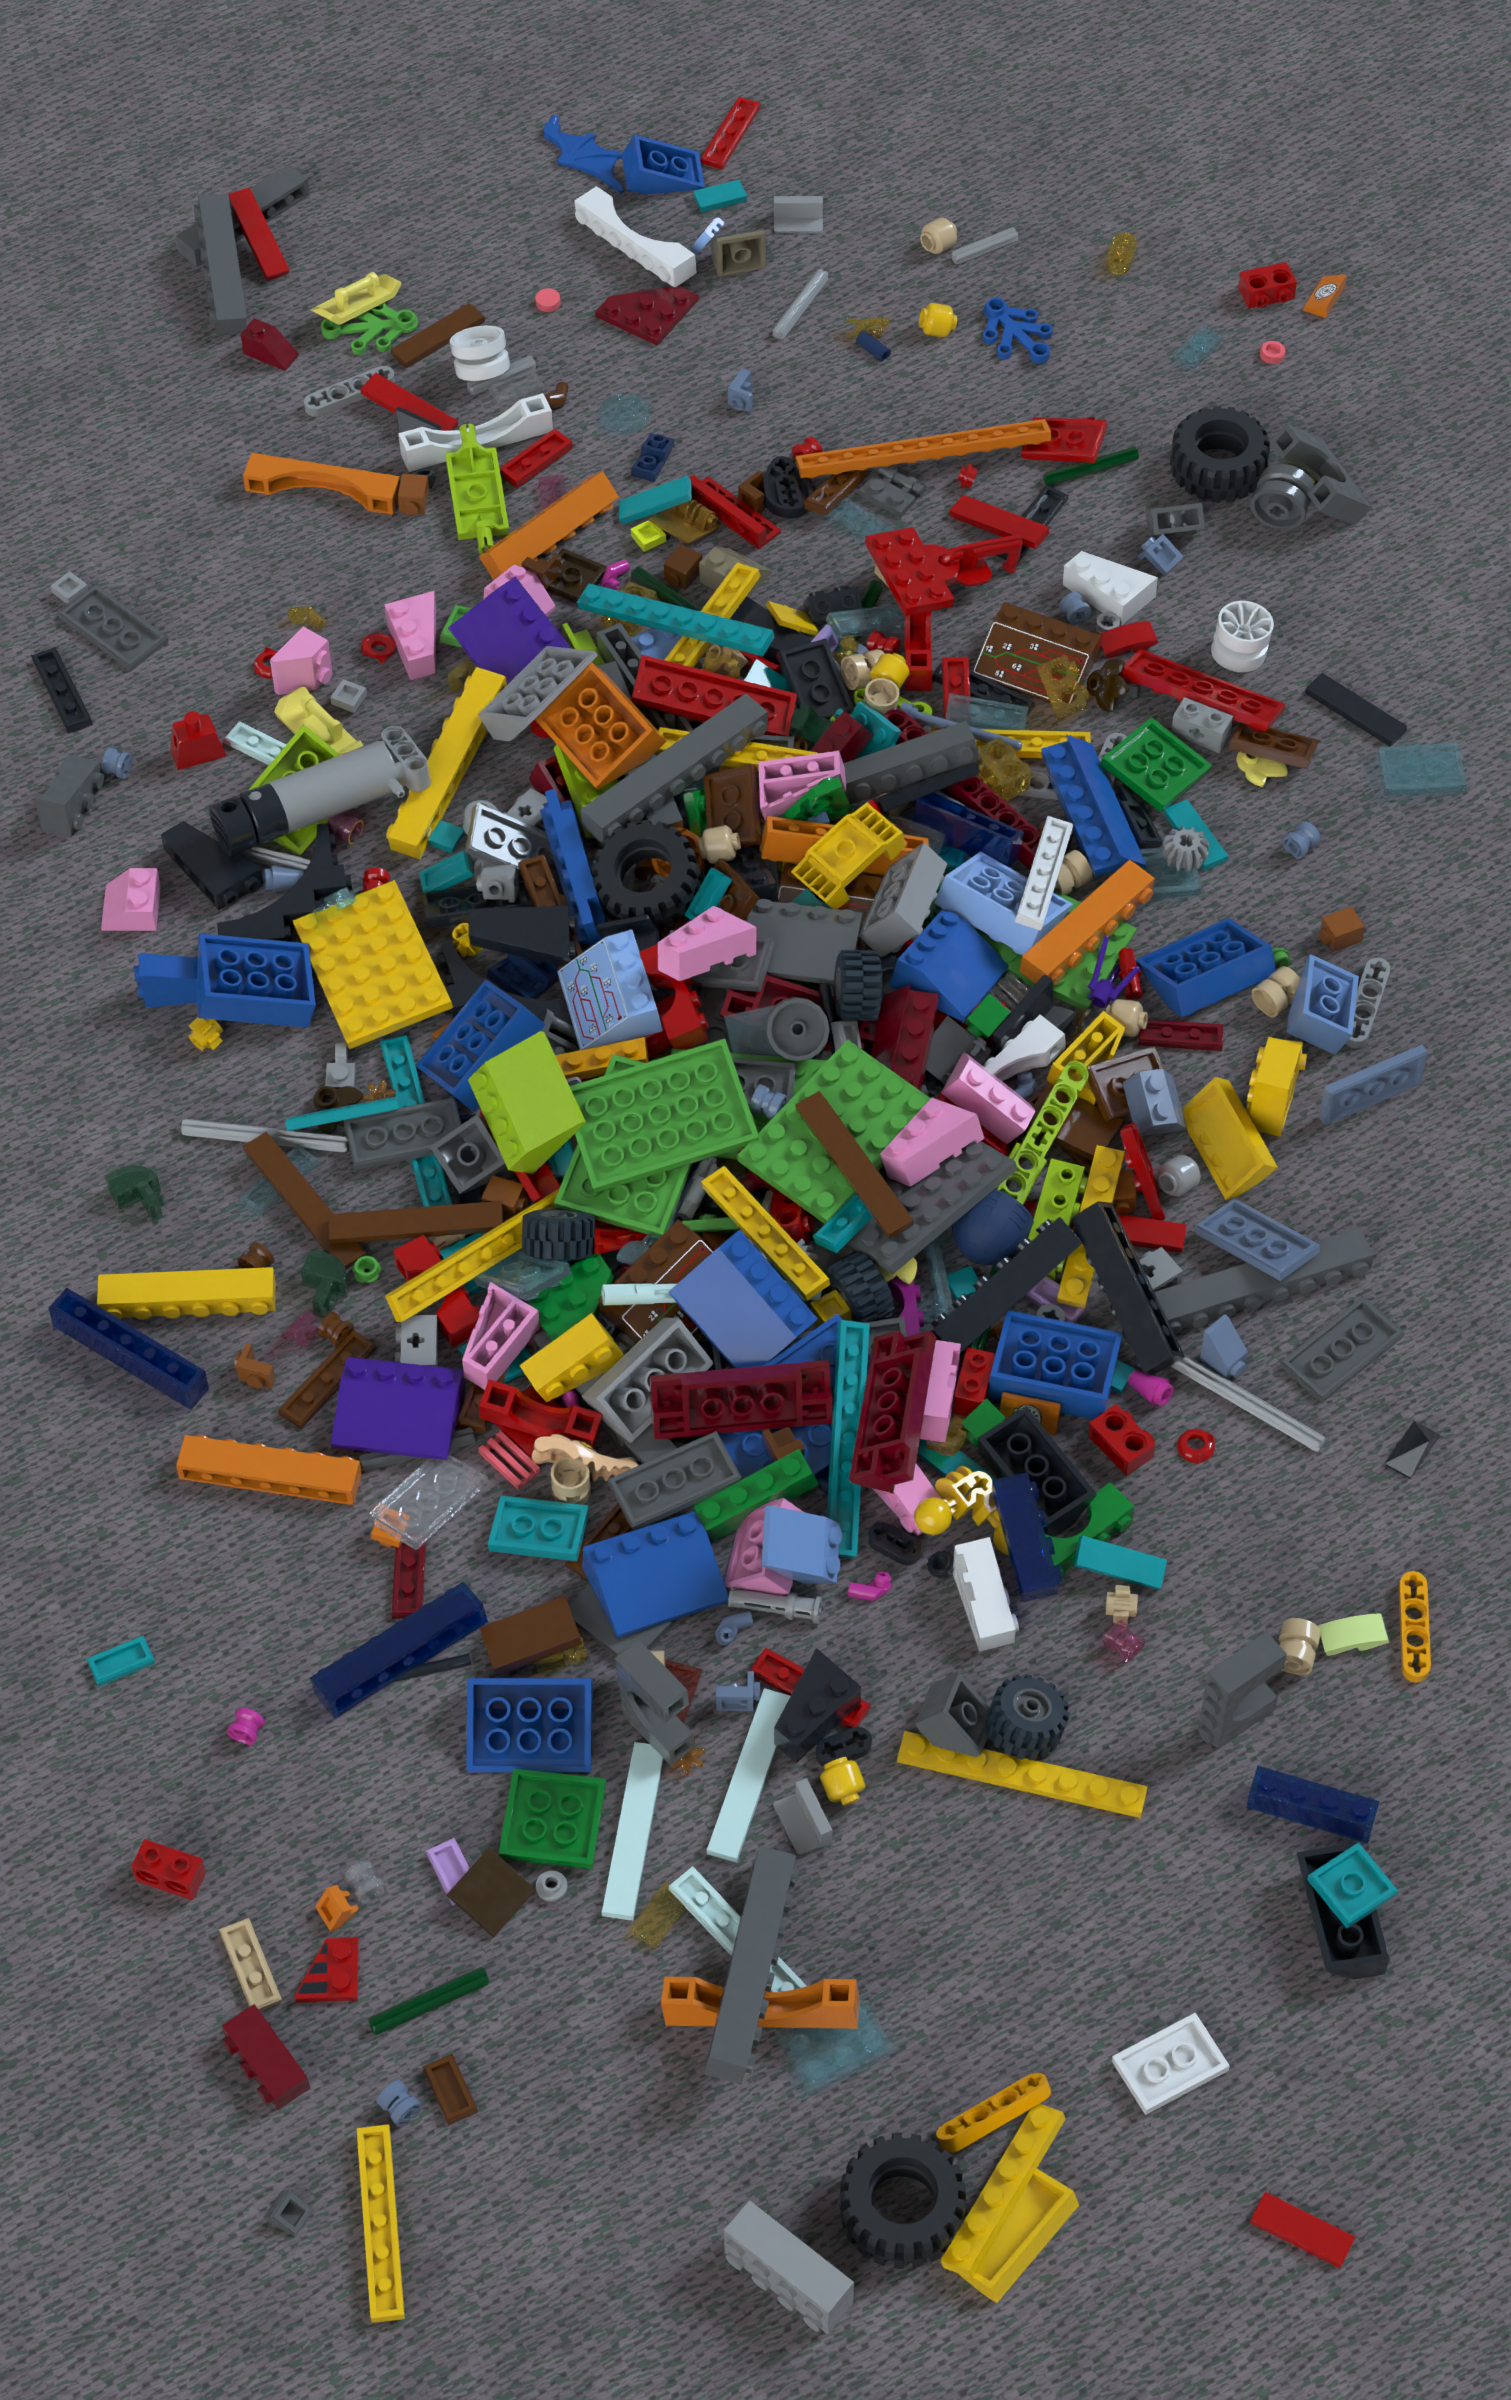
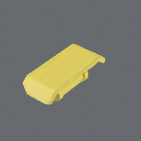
[310,272,401,325]
[274,686,364,755]

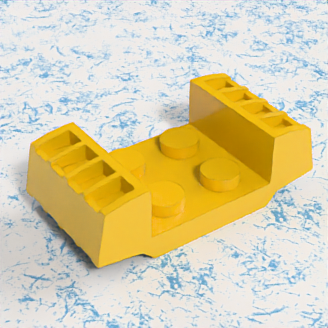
[791,803,905,910]

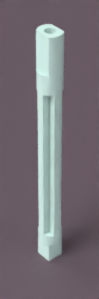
[601,1281,822,1305]

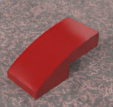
[1099,621,1159,659]

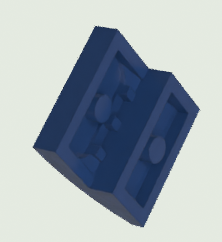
[487,954,560,999]

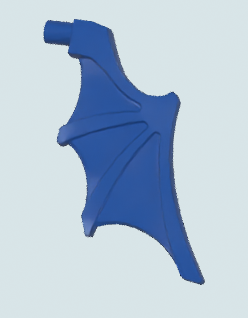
[544,115,623,194]

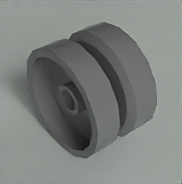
[1251,464,1314,530]
[765,997,829,1061]

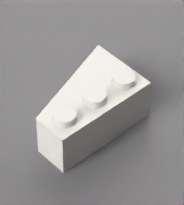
[1063,551,1158,626]
[953,1537,1019,1652]

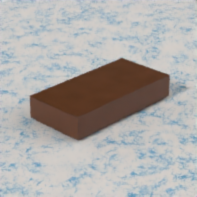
[422,2054,478,2125]

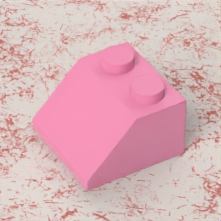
[484,564,555,616]
[270,626,333,695]
[101,868,161,931]

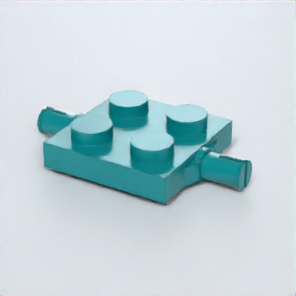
[834,701,902,760]

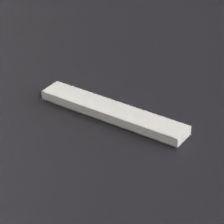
[1015,816,1074,931]

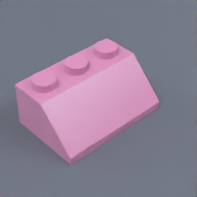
[941,1052,1035,1144]
[724,1498,805,1595]

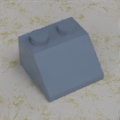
[1123,1069,1187,1136]

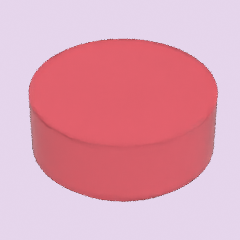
[535,288,560,312]
[1260,341,1285,364]

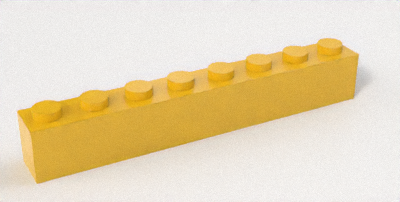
[386,667,507,859]

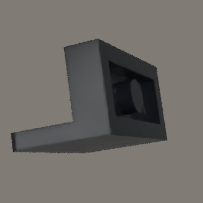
[597,915,659,952]

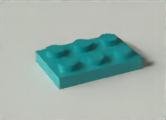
[488,1496,589,1561]

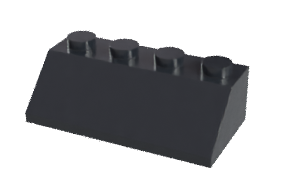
[977,1407,1097,1537]
[1296,1843,1390,1979]

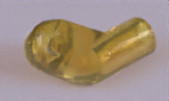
[287,606,327,631]
[832,635,858,664]

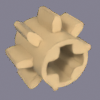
[1105,1585,1138,1624]

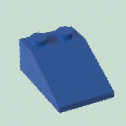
[622,135,705,195]

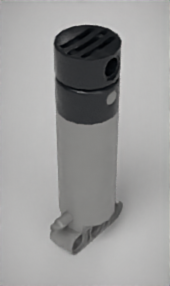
[209,726,431,856]

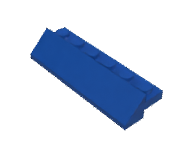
[1041,735,1147,877]
[540,789,607,945]

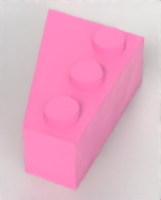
[872,1464,942,1538]

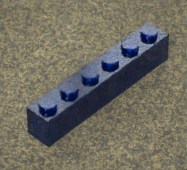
[48,1288,209,1410]
[310,1582,488,1719]

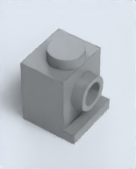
[477,864,520,903]

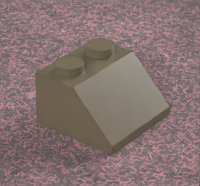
[711,230,766,276]
[699,547,772,597]

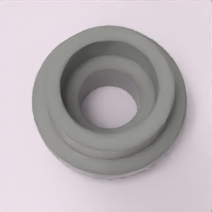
[536,1871,568,1902]

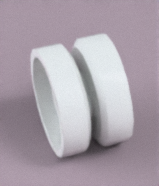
[450,325,510,381]

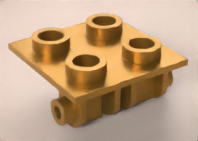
[649,500,720,545]

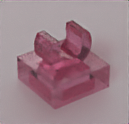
[280,1310,318,1348]

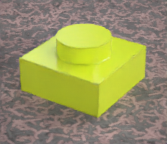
[630,520,666,552]

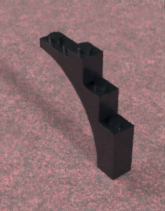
[217,823,353,942]
[437,939,573,1041]

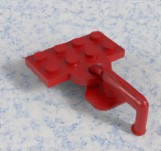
[865,527,1023,616]

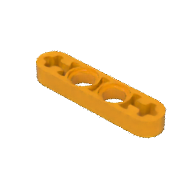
[1398,1571,1431,1683]
[936,2073,1051,2153]

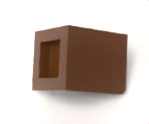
[738,471,766,513]
[521,553,562,590]
[762,1427,805,1463]

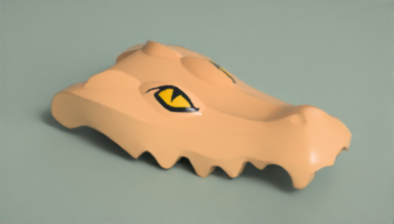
[531,1434,639,1481]

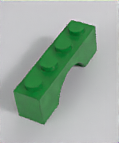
[693,1449,819,1541]
[1019,1482,1134,1588]

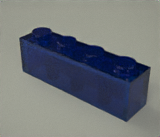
[910,793,1024,867]
[991,1472,1063,1602]
[1246,1765,1380,1844]

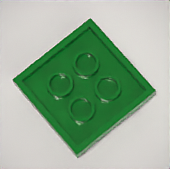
[1100,717,1212,812]
[499,1768,606,1870]

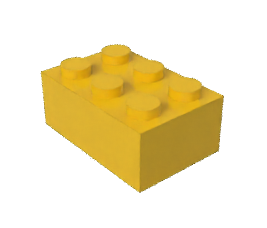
[1246,1037,1302,1137]

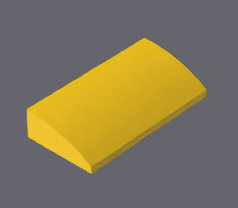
[1182,1077,1278,1200]
[941,2169,1079,2303]

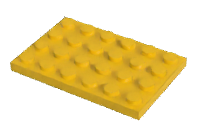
[293,880,453,1050]

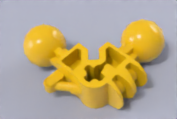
[914,1466,1031,1557]

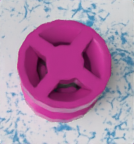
[227,1708,265,1745]

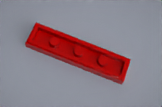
[700,97,761,170]
[228,187,290,281]
[361,372,458,431]
[949,495,1050,550]
[749,1647,871,1729]

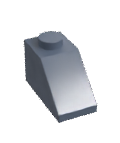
[1200,1314,1248,1380]

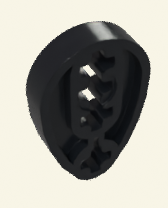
[763,456,813,518]

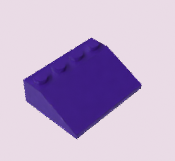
[448,576,571,685]
[331,1357,465,1460]

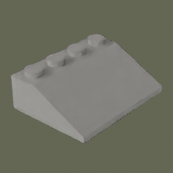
[478,646,598,741]

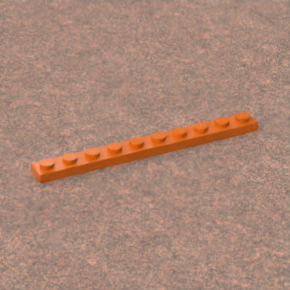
[796,419,1051,478]

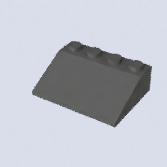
[747,899,863,985]

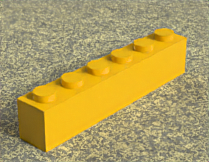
[97,1267,276,1321]

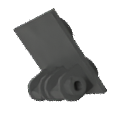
[926,1016,991,1085]

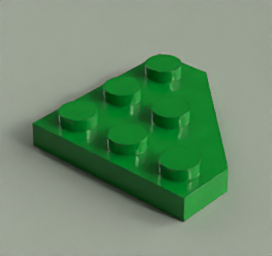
[779,777,853,823]
[521,1254,613,1342]

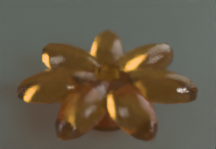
[362,1080,396,1102]
[670,1739,706,1775]

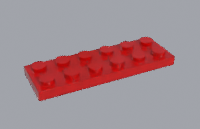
[1120,649,1286,732]
[631,655,797,736]

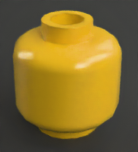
[919,303,957,337]
[870,653,909,689]
[820,1757,866,1806]

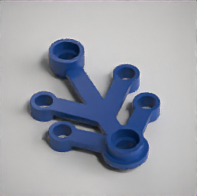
[982,297,1053,364]

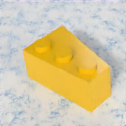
[1046,1011,1125,1105]
[519,1313,624,1402]

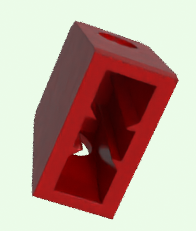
[170,711,226,770]

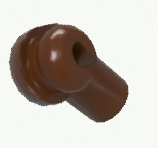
[545,382,569,410]

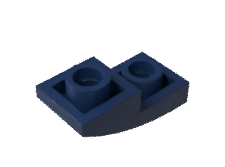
[631,433,674,482]

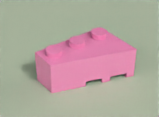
[384,591,436,680]
[758,751,846,821]
[658,906,757,981]
[880,1098,984,1187]
[462,1282,540,1390]
[920,1340,961,1442]

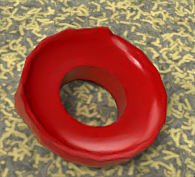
[361,633,396,663]
[254,647,278,679]
[1177,1429,1215,1464]

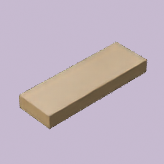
[219,1918,282,2012]

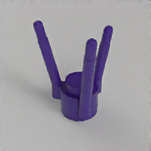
[1087,936,1140,1008]

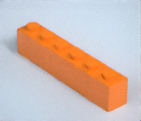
[478,471,619,580]
[761,816,929,876]
[1020,860,1155,985]
[176,1435,362,1505]

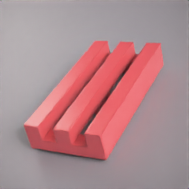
[478,1430,541,1490]

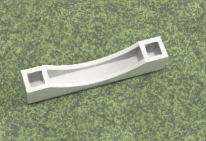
[575,186,697,288]
[398,393,553,472]
[983,1015,1066,1082]

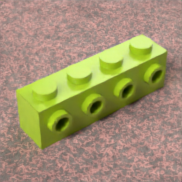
[1028,1159,1088,1280]

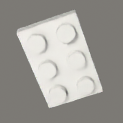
[1112,2013,1230,2115]

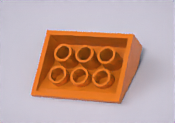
[535,662,667,789]

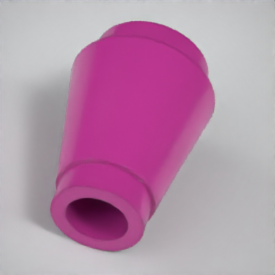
[1128,1369,1173,1406]

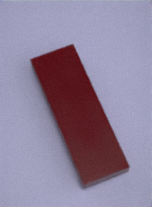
[1138,1019,1224,1051]
[392,1535,427,1619]

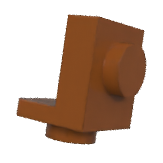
[234,1343,276,1389]

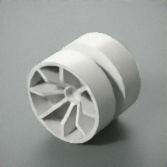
[1211,601,1274,672]

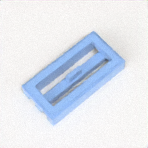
[689,217,724,257]

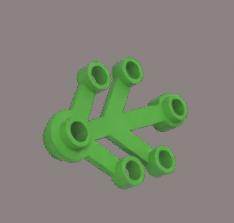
[321,303,418,355]

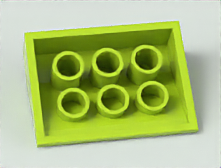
[249,724,340,856]
[468,1031,586,1174]

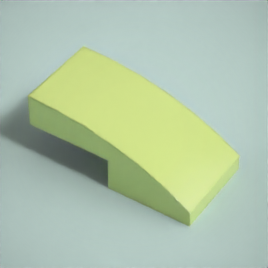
[1318,1613,1389,1656]

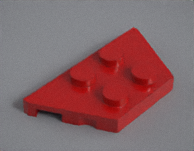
[1120,1122,1166,1220]

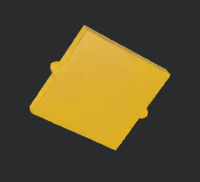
[766,601,819,636]

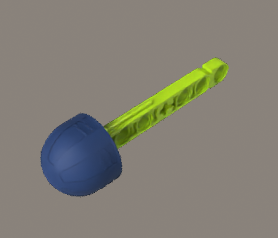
[952,1061,1089,1265]

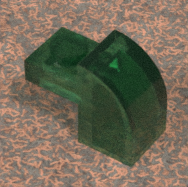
[790,702,834,747]
[104,1165,165,1222]
[301,1249,348,1318]

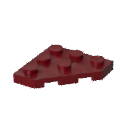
[595,286,699,346]

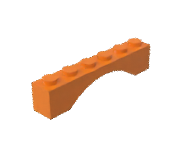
[243,453,400,515]
[661,1977,860,2029]

